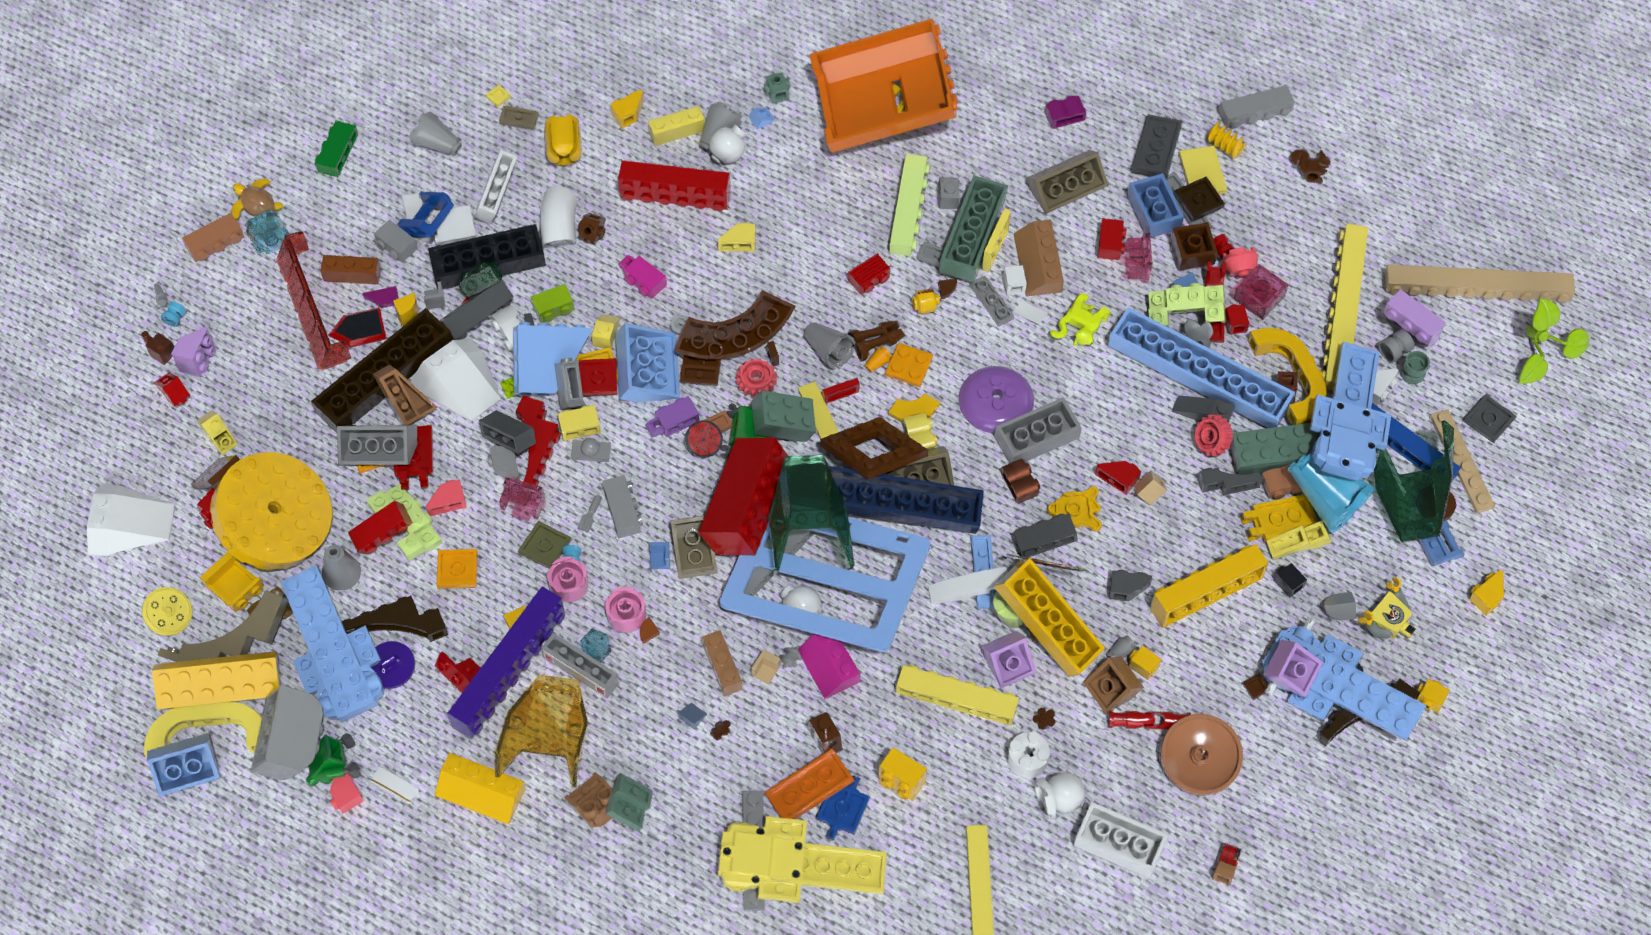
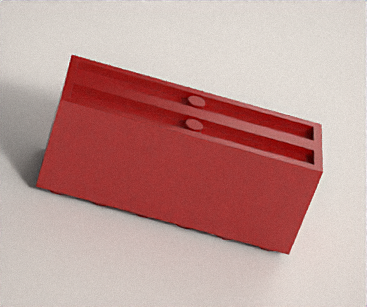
[699,437,792,555]

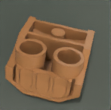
[564,772,613,828]

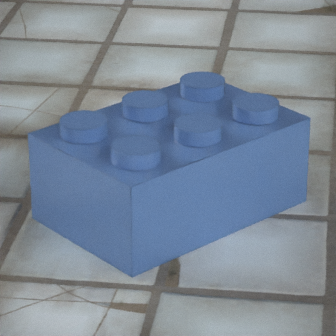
[1127,173,1184,238]
[147,733,220,796]

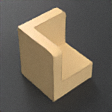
[1135,470,1167,505]
[751,649,781,684]

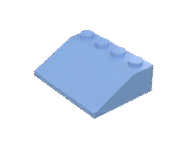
[616,323,680,402]

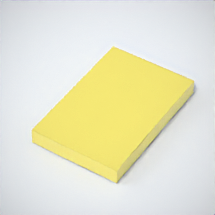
[1179,146,1227,194]
[982,208,1011,272]

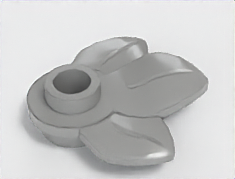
[1180,318,1213,348]

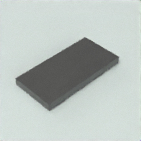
[1132,114,1183,179]

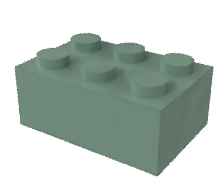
[752,390,816,442]

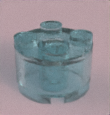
[246,210,290,254]

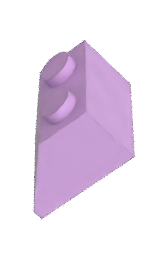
[982,631,1037,688]
[1263,640,1323,697]

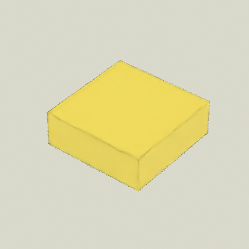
[485,85,511,108]

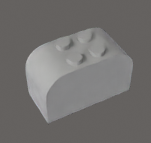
[251,685,323,780]

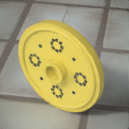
[142,587,192,636]

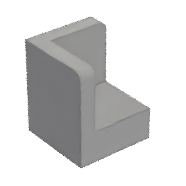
[424,281,446,310]

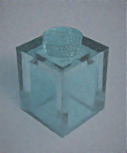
[580,628,611,663]

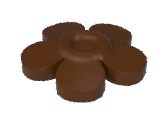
[1033,708,1056,730]
[710,720,731,740]

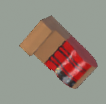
[1212,843,1242,886]

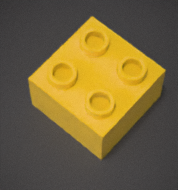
[879,747,927,801]

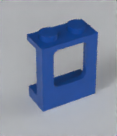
[397,191,454,238]

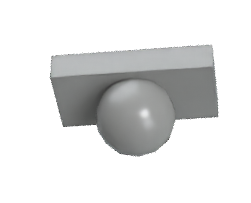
[571,438,611,462]

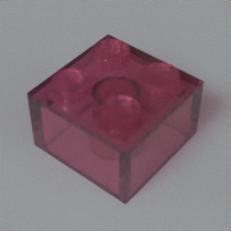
[1233,264,1289,320]

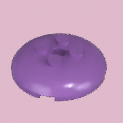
[959,366,1034,433]

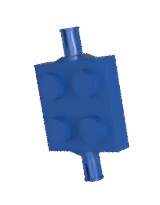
[817,775,870,841]

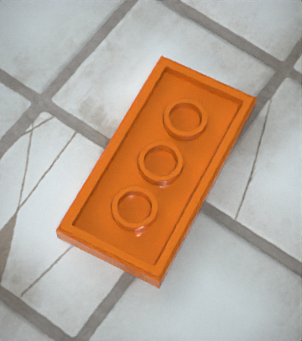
[764,748,854,819]

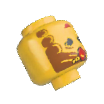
[912,288,940,314]

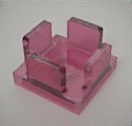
[1125,233,1153,283]
[499,477,546,521]

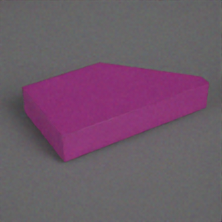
[362,286,399,308]

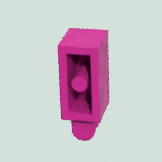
[618,255,667,299]

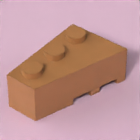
[373,365,438,425]

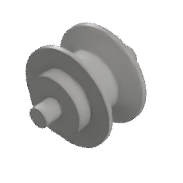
[780,647,802,668]

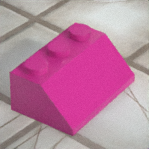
[798,634,860,699]

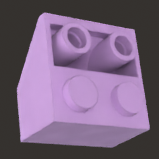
[171,327,216,377]

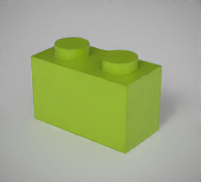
[531,284,575,323]

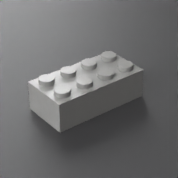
[995,397,1082,463]

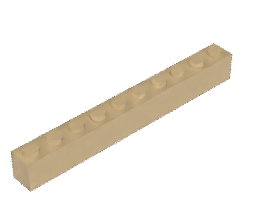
[1384,264,1575,303]

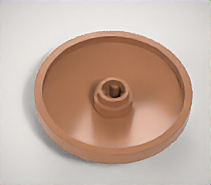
[1161,714,1243,796]

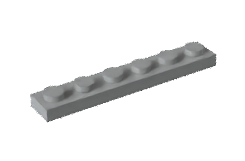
[743,791,765,911]

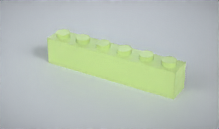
[889,154,930,256]

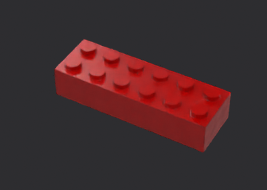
[618,160,731,211]

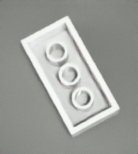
[1074,802,1168,879]

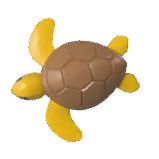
[231,178,284,223]

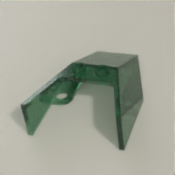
[1374,420,1454,543]
[769,454,855,575]

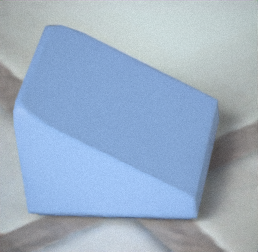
[749,107,775,129]

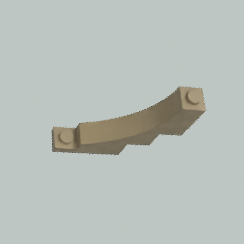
[158,589,289,662]

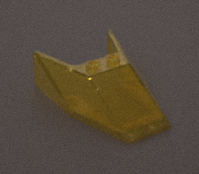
[495,675,588,787]

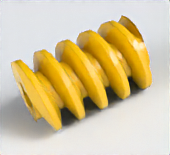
[1207,121,1247,159]

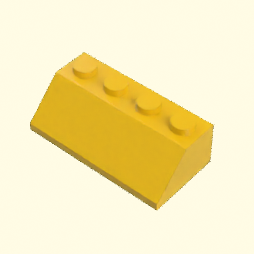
[435,752,526,825]

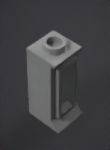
[554,358,586,409]

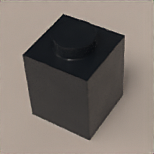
[1274,563,1307,598]

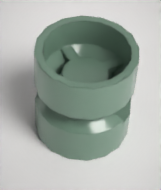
[1400,351,1430,384]

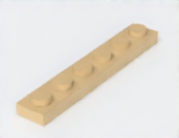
[1430,409,1495,514]

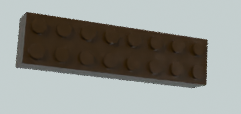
[311,308,453,433]

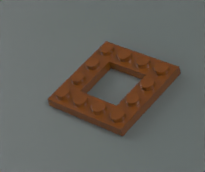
[820,417,929,479]

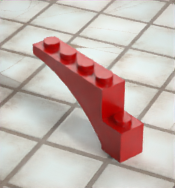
[516,395,561,496]

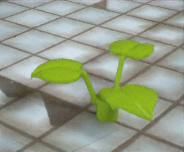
[1518,298,1590,384]

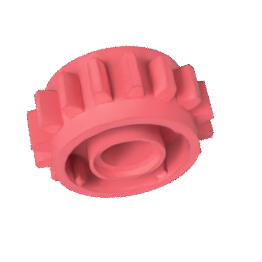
[736,358,777,398]
[1194,415,1233,456]

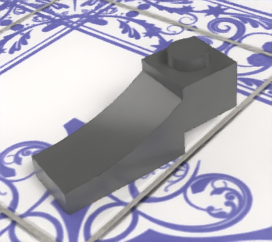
[1198,468,1262,496]

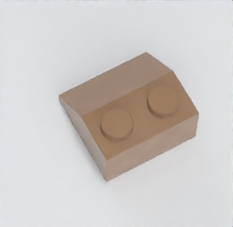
[1083,656,1144,714]

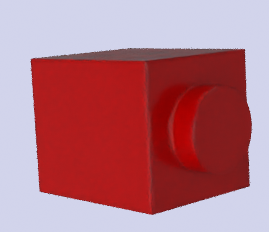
[1225,304,1250,335]

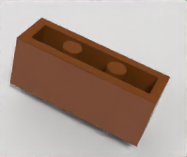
[320,255,381,285]

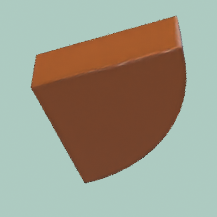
[640,617,660,644]

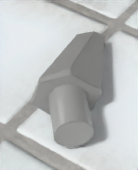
[154,283,168,307]

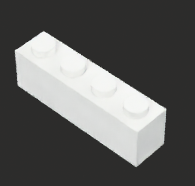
[474,150,517,224]

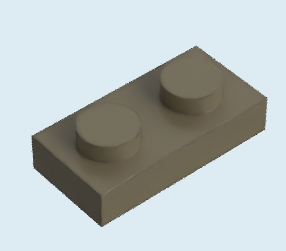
[499,105,539,130]

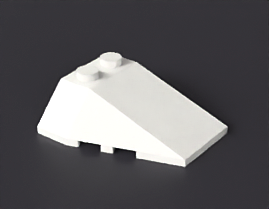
[410,339,501,422]
[87,485,175,556]

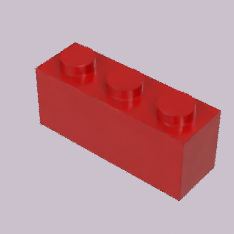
[348,500,413,554]

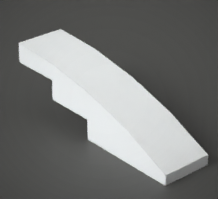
[928,567,1008,604]

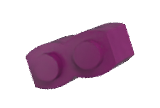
[1045,96,1087,129]

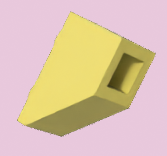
[196,410,238,455]

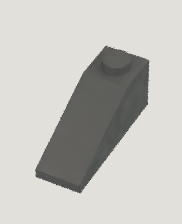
[1172,395,1235,423]

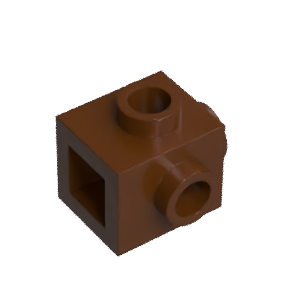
[578,213,606,243]

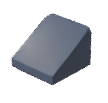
[678,703,707,730]

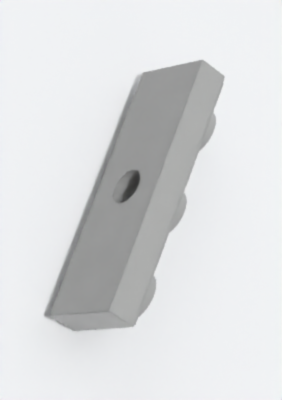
[969,275,1014,327]

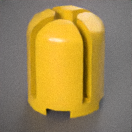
[544,114,582,166]

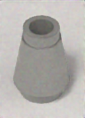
[1106,635,1137,658]

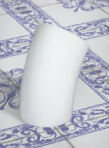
[540,186,577,247]

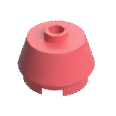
[1222,246,1259,277]

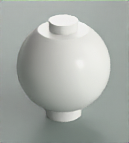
[709,125,746,163]
[781,584,822,614]

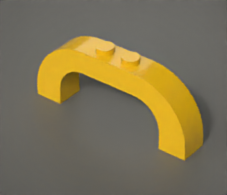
[1248,328,1326,425]

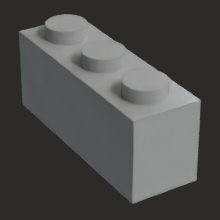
[602,475,643,539]

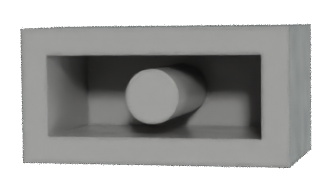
[374,220,418,263]

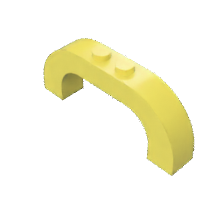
[144,702,262,758]

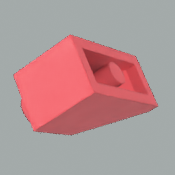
[426,480,467,517]
[329,774,364,814]

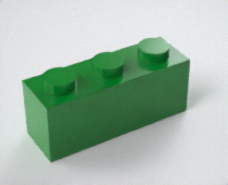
[315,120,358,178]

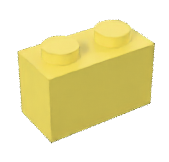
[558,405,601,441]

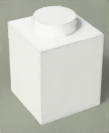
[1003,265,1027,295]

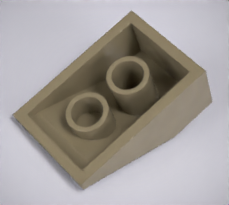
[670,515,718,579]

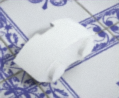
[491,305,521,351]

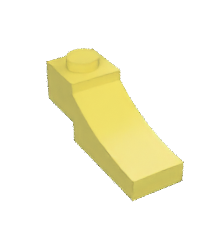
[1266,521,1332,560]

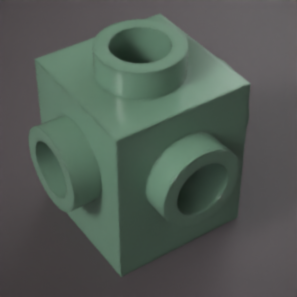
[764,72,790,103]

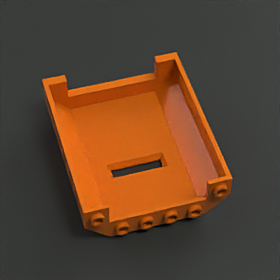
[810,18,958,153]

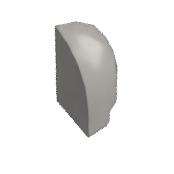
[1324,592,1356,620]

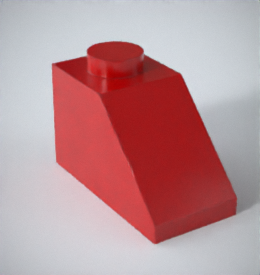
[153,372,190,406]
[1095,461,1141,495]

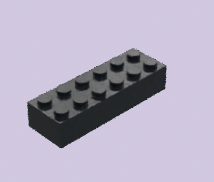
[428,224,546,289]

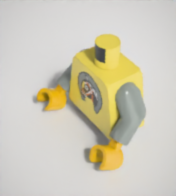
[1358,577,1416,640]

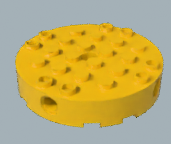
[210,452,332,571]

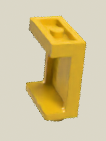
[200,552,264,613]

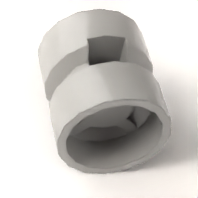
[1378,329,1414,363]

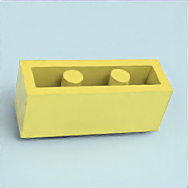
[648,106,705,146]

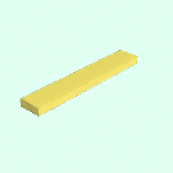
[966,825,994,935]

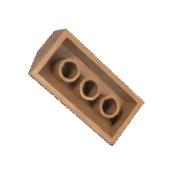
[1014,219,1064,296]

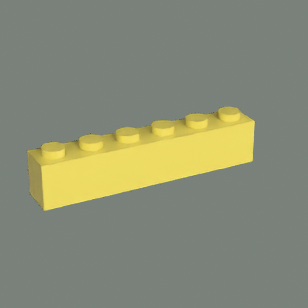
[896,665,1019,726]

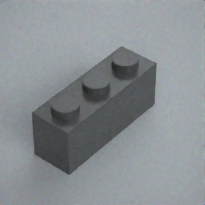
[479,410,536,454]
[1014,513,1078,559]

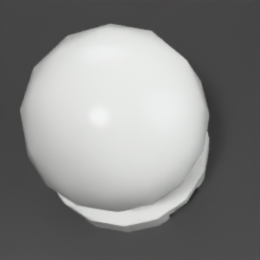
[1034,772,1086,819]

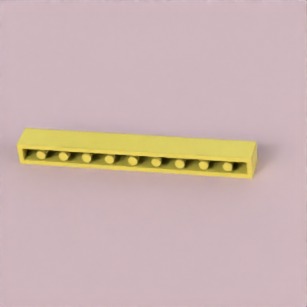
[1322,223,1368,391]

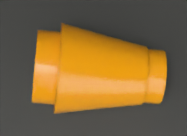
[864,346,892,373]

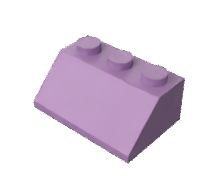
[1383,289,1446,346]

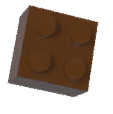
[1170,222,1218,270]

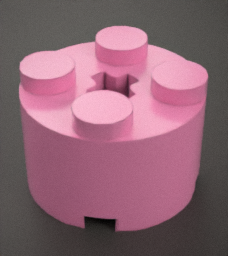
[547,557,588,602]
[605,587,646,633]

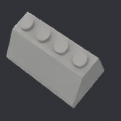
[337,425,417,465]

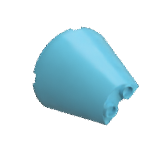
[1287,452,1376,533]

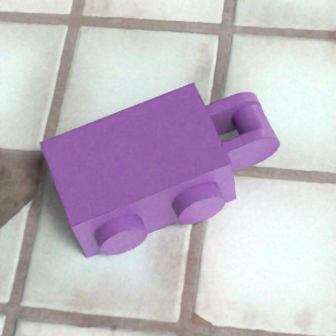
[646,396,700,437]

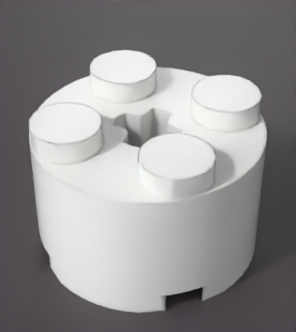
[1008,731,1050,778]

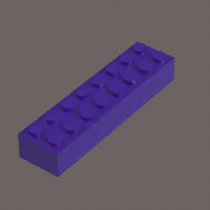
[447,586,565,739]

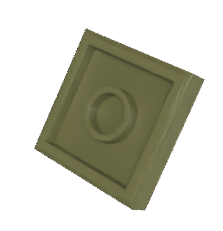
[518,520,572,569]

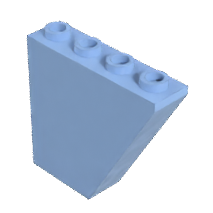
[513,322,591,396]

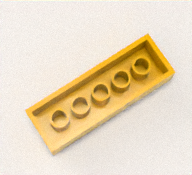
[1150,544,1268,628]
[994,558,1105,677]
[152,651,281,710]

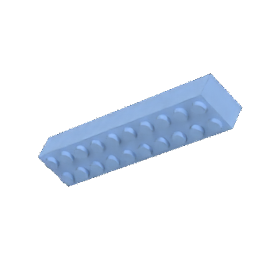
[1108,307,1295,428]

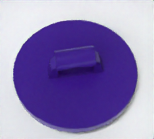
[372,641,415,689]

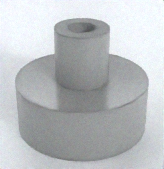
[670,315,687,334]

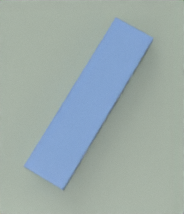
[971,535,996,609]

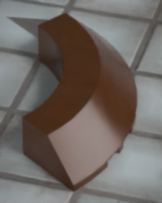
[673,290,796,359]

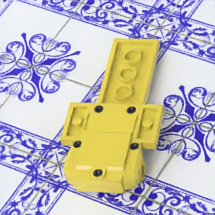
[718,816,887,903]

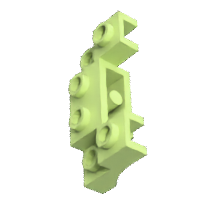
[1149,283,1226,327]
[366,483,443,562]

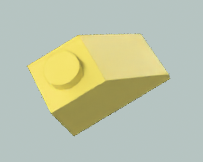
[718,222,756,251]
[592,314,621,350]

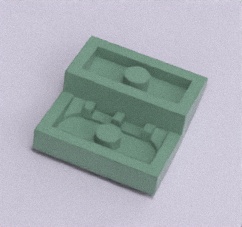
[606,774,653,831]

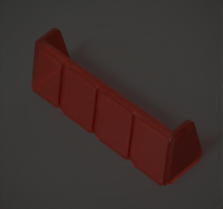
[276,231,351,371]

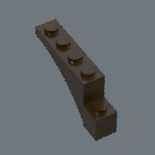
[342,596,449,642]
[1319,679,1420,747]

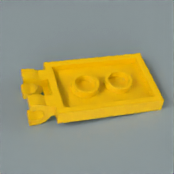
[1240,494,1318,542]

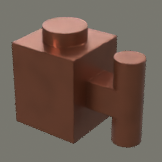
[141,331,174,365]

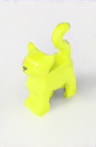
[1050,292,1111,347]

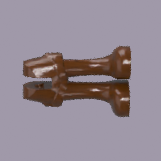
[848,321,905,362]

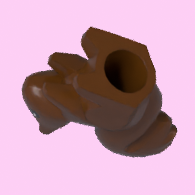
[1290,149,1331,183]

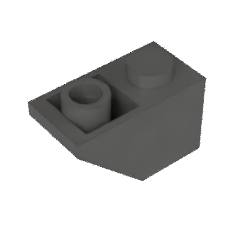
[1109,570,1152,602]

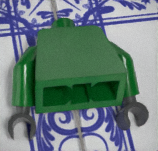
[720,403,768,459]
[306,733,360,786]

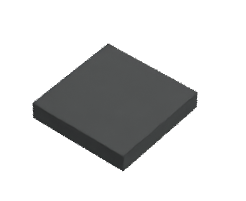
[1463,394,1517,444]

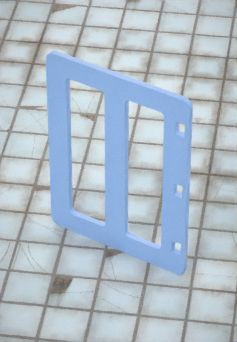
[720,499,930,652]

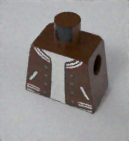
[807,712,843,754]

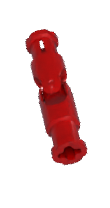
[1109,710,1191,730]

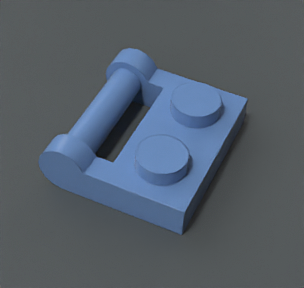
[1415,521,1465,567]

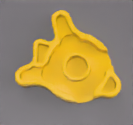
[1047,486,1102,532]

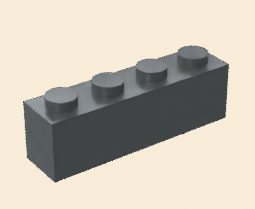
[439,279,514,340]

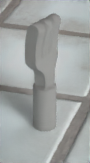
[577,496,601,533]

